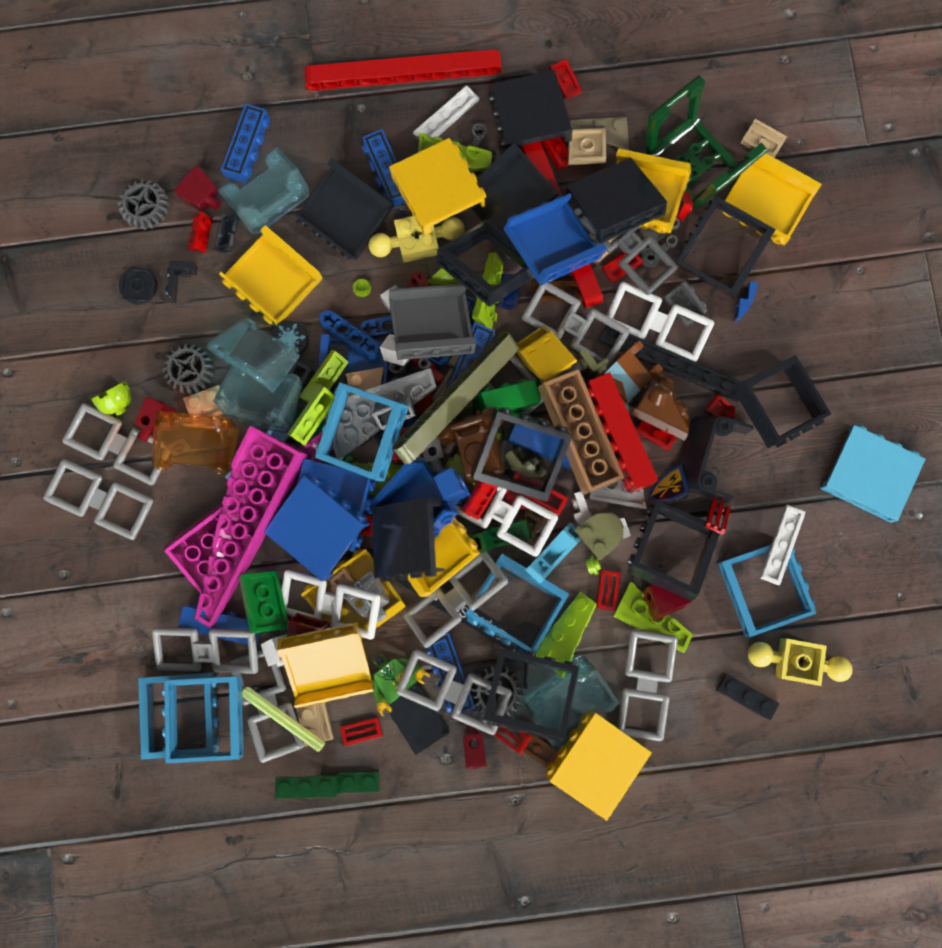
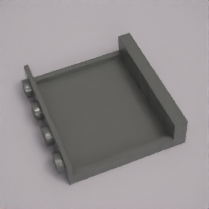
[389,283,476,360]

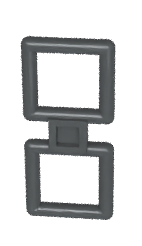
[580,215,678,295]

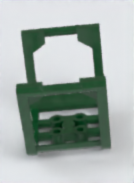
[646,75,768,208]

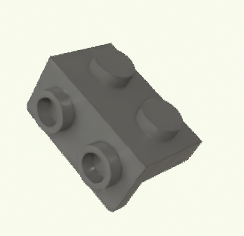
[663,281,707,328]

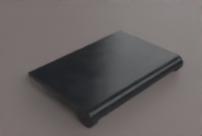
[386,683,449,755]

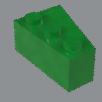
[471,379,541,414]

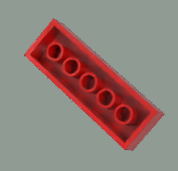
[586,373,658,494]

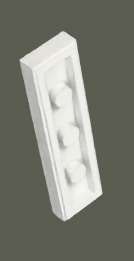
[413,85,479,140]
[760,505,806,585]

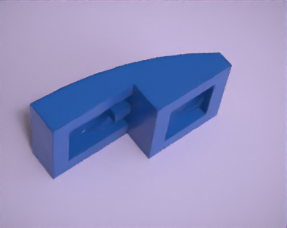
[734,281,758,322]

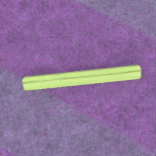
[242,687,325,751]

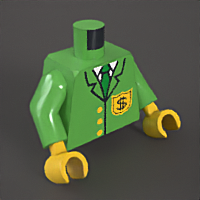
[373,654,430,716]

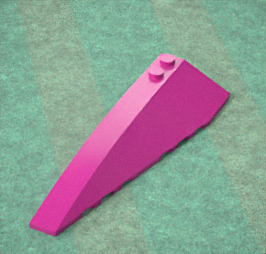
[195,426,308,628]
[164,432,333,594]

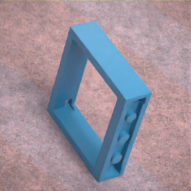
[315,382,409,481]
[718,545,817,637]
[465,554,569,654]
[139,672,220,759]
[162,675,244,763]

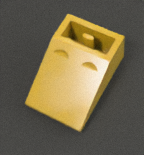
[516,325,577,382]

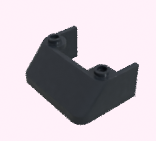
[676,415,754,503]

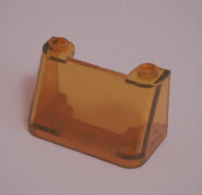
[152,411,239,475]

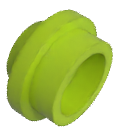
[353,279,372,297]
[586,555,601,575]

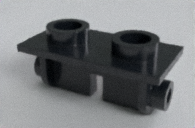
[214,214,239,256]

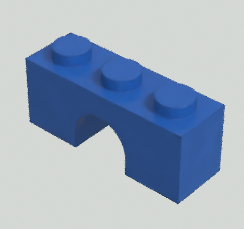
[433,467,471,505]

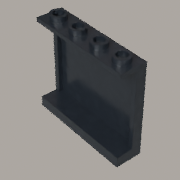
[488,70,572,150]
[471,143,560,233]
[294,158,395,260]
[566,158,667,244]
[371,497,445,582]

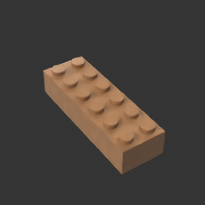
[538,369,624,495]

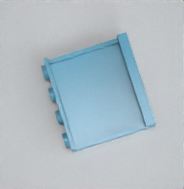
[820,425,925,523]

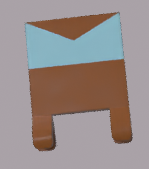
[602,341,662,403]

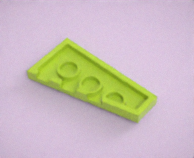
[472,252,504,337]

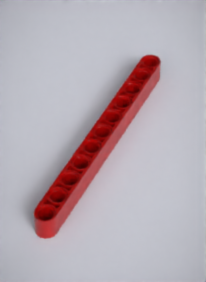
[304,50,502,91]
[519,142,604,309]

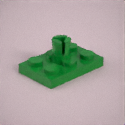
[239,571,288,634]

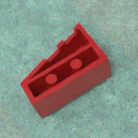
[502,471,569,515]

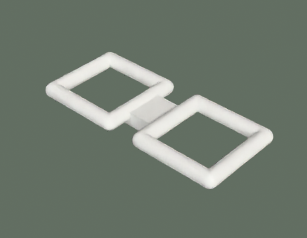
[606,282,714,362]
[453,474,558,557]
[282,570,381,639]

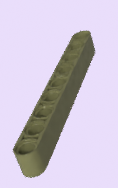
[392,331,519,464]

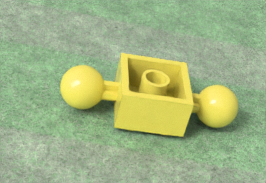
[368,216,465,263]
[748,638,853,686]

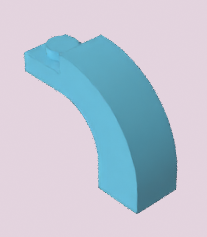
[526,522,581,584]

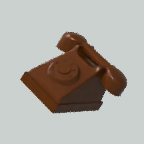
[632,374,690,441]
[437,407,504,484]

